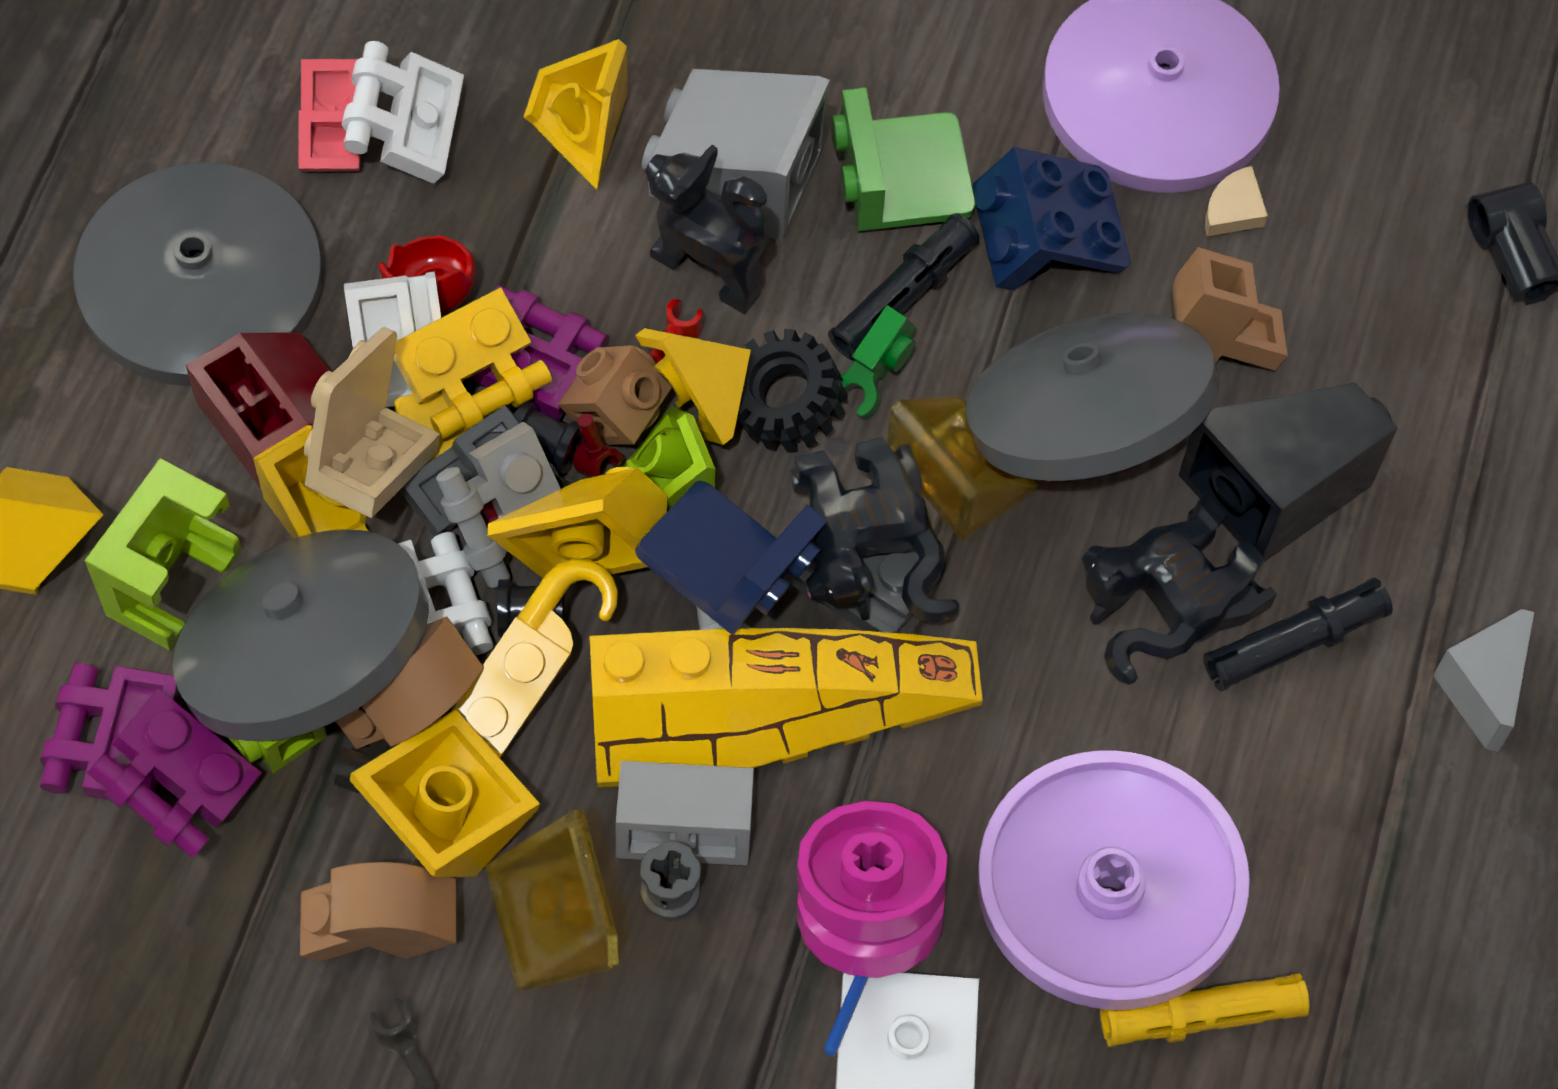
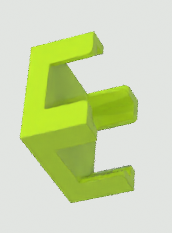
[85,458,242,651]

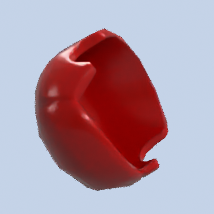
[378,235,476,316]

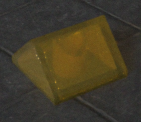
[886,397,1039,541]
[485,809,619,990]

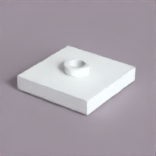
[835,973,979,1089]

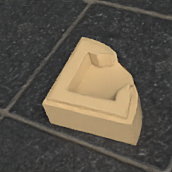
[1205,166,1268,236]

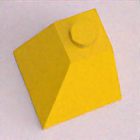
[487,467,667,582]

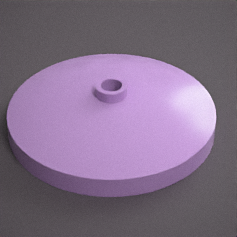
[1042,0,1280,193]
[977,750,1250,1010]

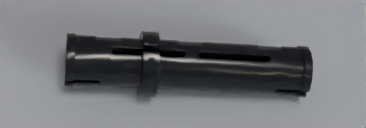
[828,213,980,360]
[1203,577,1393,691]

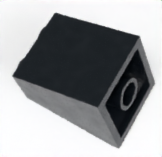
[1178,382,1398,563]

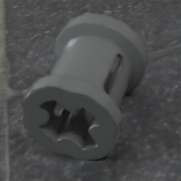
[640,841,701,920]

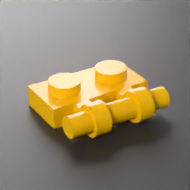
[394,287,552,439]

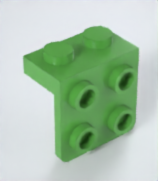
[831,88,975,231]

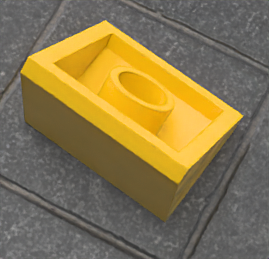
[350,709,540,878]

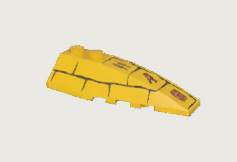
[589,628,983,788]

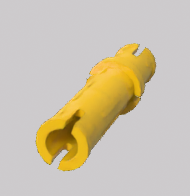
[1100,973,1309,1047]

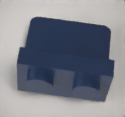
[972,146,1131,291]
[635,481,828,635]

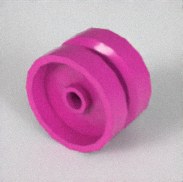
[797,801,948,978]

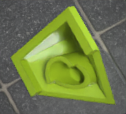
[623,405,715,512]

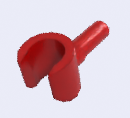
[649,299,703,364]

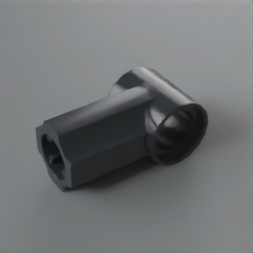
[1467,182,1558,305]

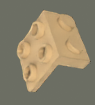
[304,327,440,518]

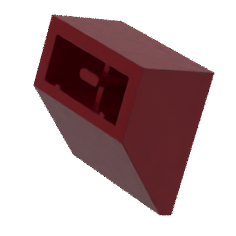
[185,332,329,489]

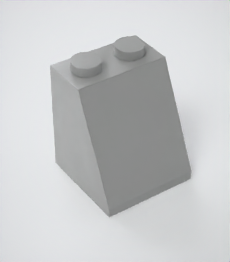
[642,69,830,241]

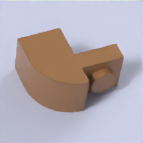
[1172,247,1288,371]
[336,616,484,749]
[300,862,456,962]

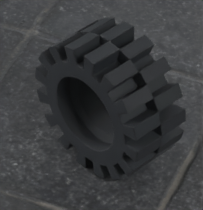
[737,329,846,452]

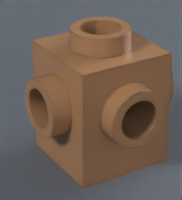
[557,345,672,445]

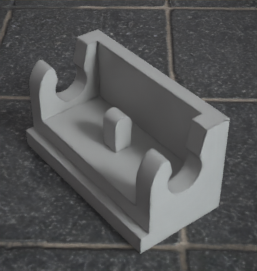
[616,761,754,866]

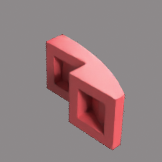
[299,59,361,172]

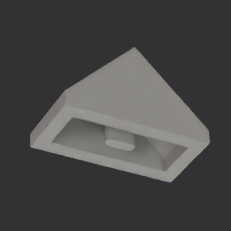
[1433,609,1534,752]

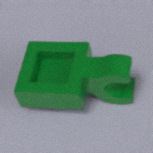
[839,305,917,420]

